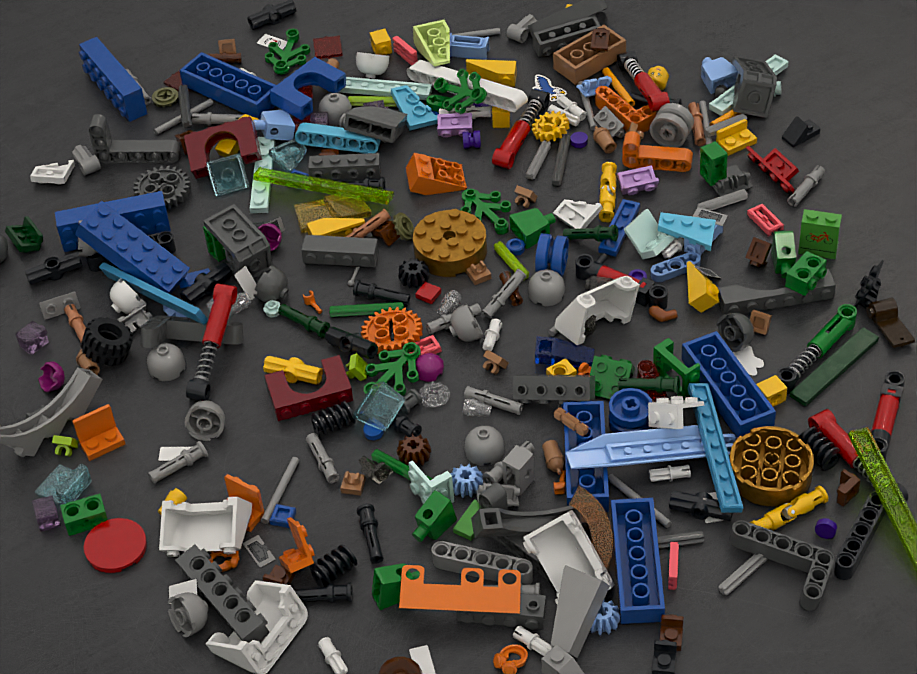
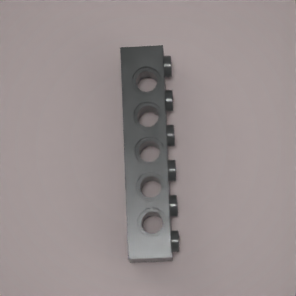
[175,544,270,643]

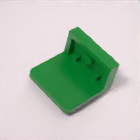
[590,355,635,399]

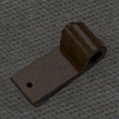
[867,297,915,348]

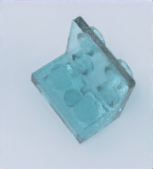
[35,464,92,506]

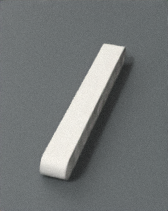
[407,60,528,112]

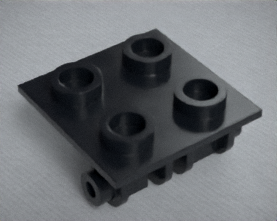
[854,260,884,309]

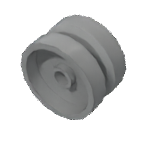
[650,103,694,148]

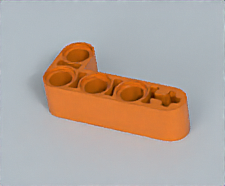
[595,86,657,132]
[622,131,693,172]

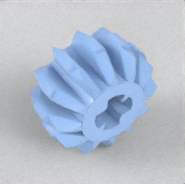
[450,464,483,498]
[590,599,620,635]

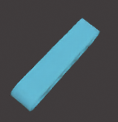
[295,123,381,154]

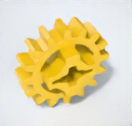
[532,111,570,142]

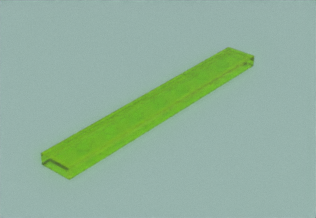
[253,167,394,205]
[848,427,917,573]

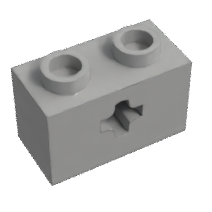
[502,445,534,495]

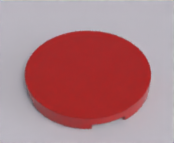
[84,518,147,573]

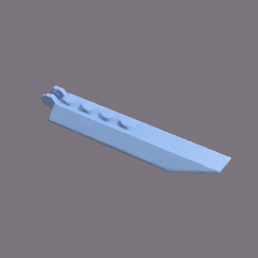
[565,425,736,469]

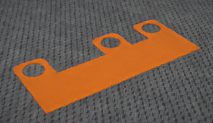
[399,565,521,614]

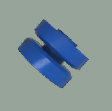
[535,233,569,277]
[609,388,652,433]

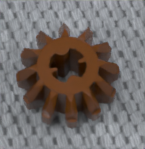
[397,434,431,466]

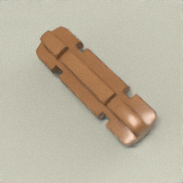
[554,407,589,436]

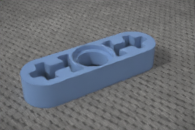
[650,252,701,282]

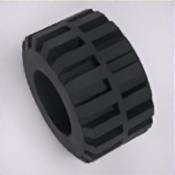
[81,317,133,366]

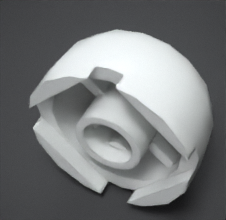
[356,52,389,78]
[110,278,147,315]

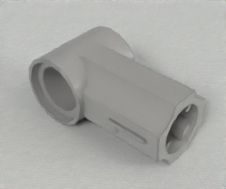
[506,14,537,43]
[72,145,101,176]

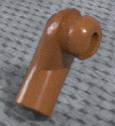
[649,306,678,322]

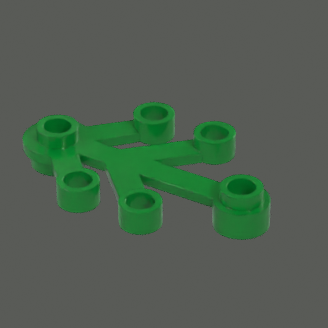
[264,29,310,75]
[434,69,487,115]
[460,188,511,235]
[364,342,421,400]

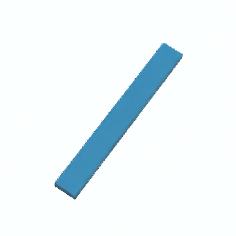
[99,262,208,325]
[688,383,743,513]

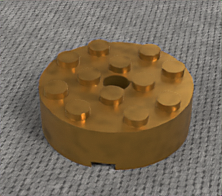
[413,209,487,277]
[730,426,814,507]

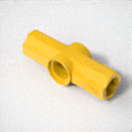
[263,356,323,385]

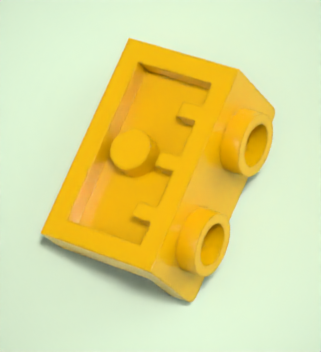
[716,119,757,156]

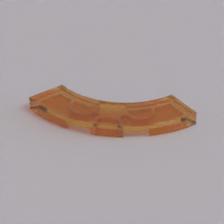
[569,486,614,570]

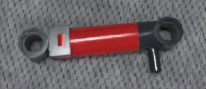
[575,253,668,310]
[852,370,905,465]

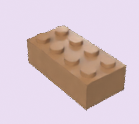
[553,25,626,85]

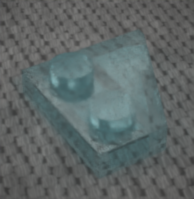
[268,139,307,175]

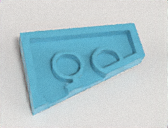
[391,85,438,131]
[658,212,716,251]

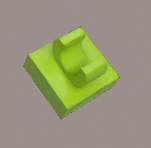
[346,353,368,381]
[52,435,79,457]

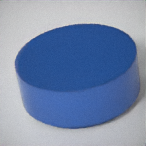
[506,238,525,256]
[363,421,384,440]

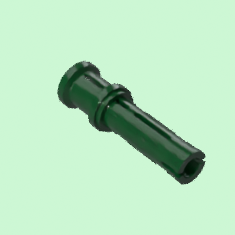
[563,225,619,242]
[278,304,330,338]
[618,376,680,394]

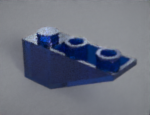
[535,336,595,367]

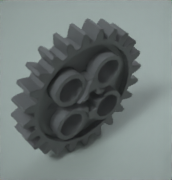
[133,165,191,209]

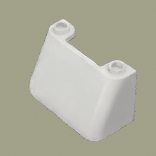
[554,276,640,346]
[159,497,252,557]
[523,510,614,604]
[206,580,308,674]

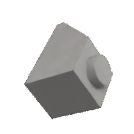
[541,645,584,674]

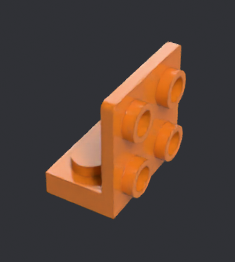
[73,404,126,461]
[224,474,264,532]
[279,517,315,573]

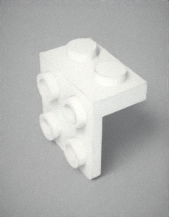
[648,396,704,429]

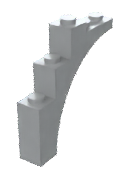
[0,367,103,457]

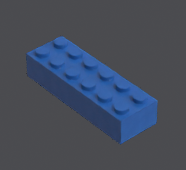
[79,37,148,122]
[180,52,276,120]
[55,191,171,252]
[75,201,190,295]
[681,331,776,438]
[563,401,609,512]
[611,498,665,624]

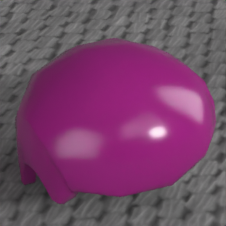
[258,223,282,251]
[415,353,444,382]
[38,361,65,392]

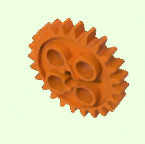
[361,307,423,356]

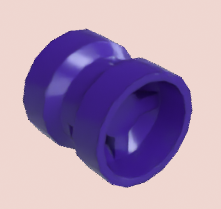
[462,130,481,149]

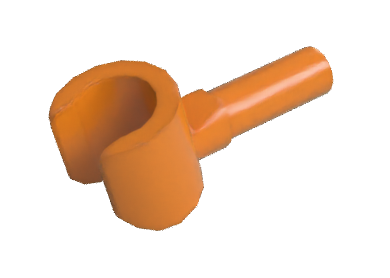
[303,291,322,314]
[553,470,566,495]

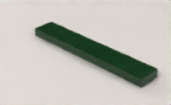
[790,327,879,407]

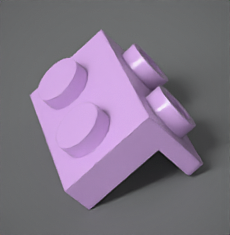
[437,113,473,137]
[617,165,659,195]

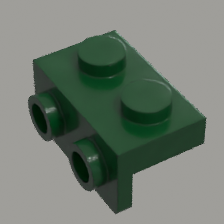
[5,216,43,252]

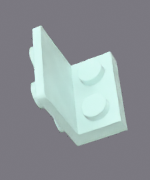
[624,209,676,259]
[408,461,455,504]

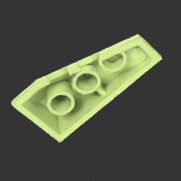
[413,20,450,67]

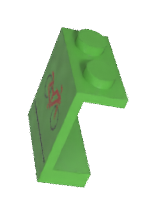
[798,209,842,259]

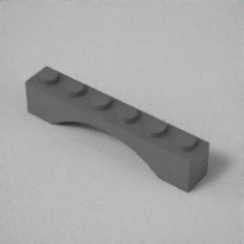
[718,269,836,315]
[471,502,601,538]

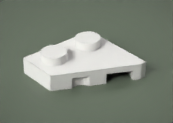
[30,160,75,184]
[553,199,603,229]

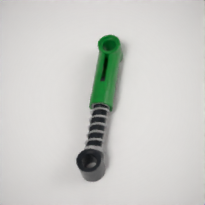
[777,304,857,394]

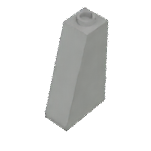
[551,565,610,658]

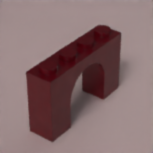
[184,116,262,179]
[264,355,353,421]

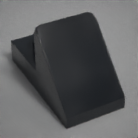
[782,116,821,148]

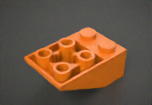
[406,153,467,195]

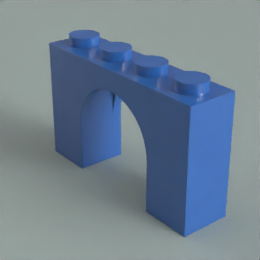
[270,57,346,120]

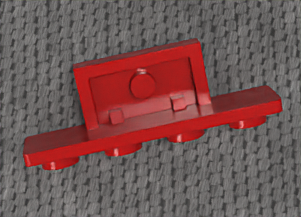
[746,146,799,194]

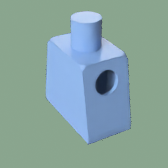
[701,57,738,94]
[253,110,295,141]

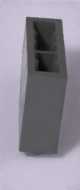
[344,106,408,143]

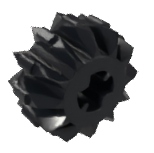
[398,258,429,289]

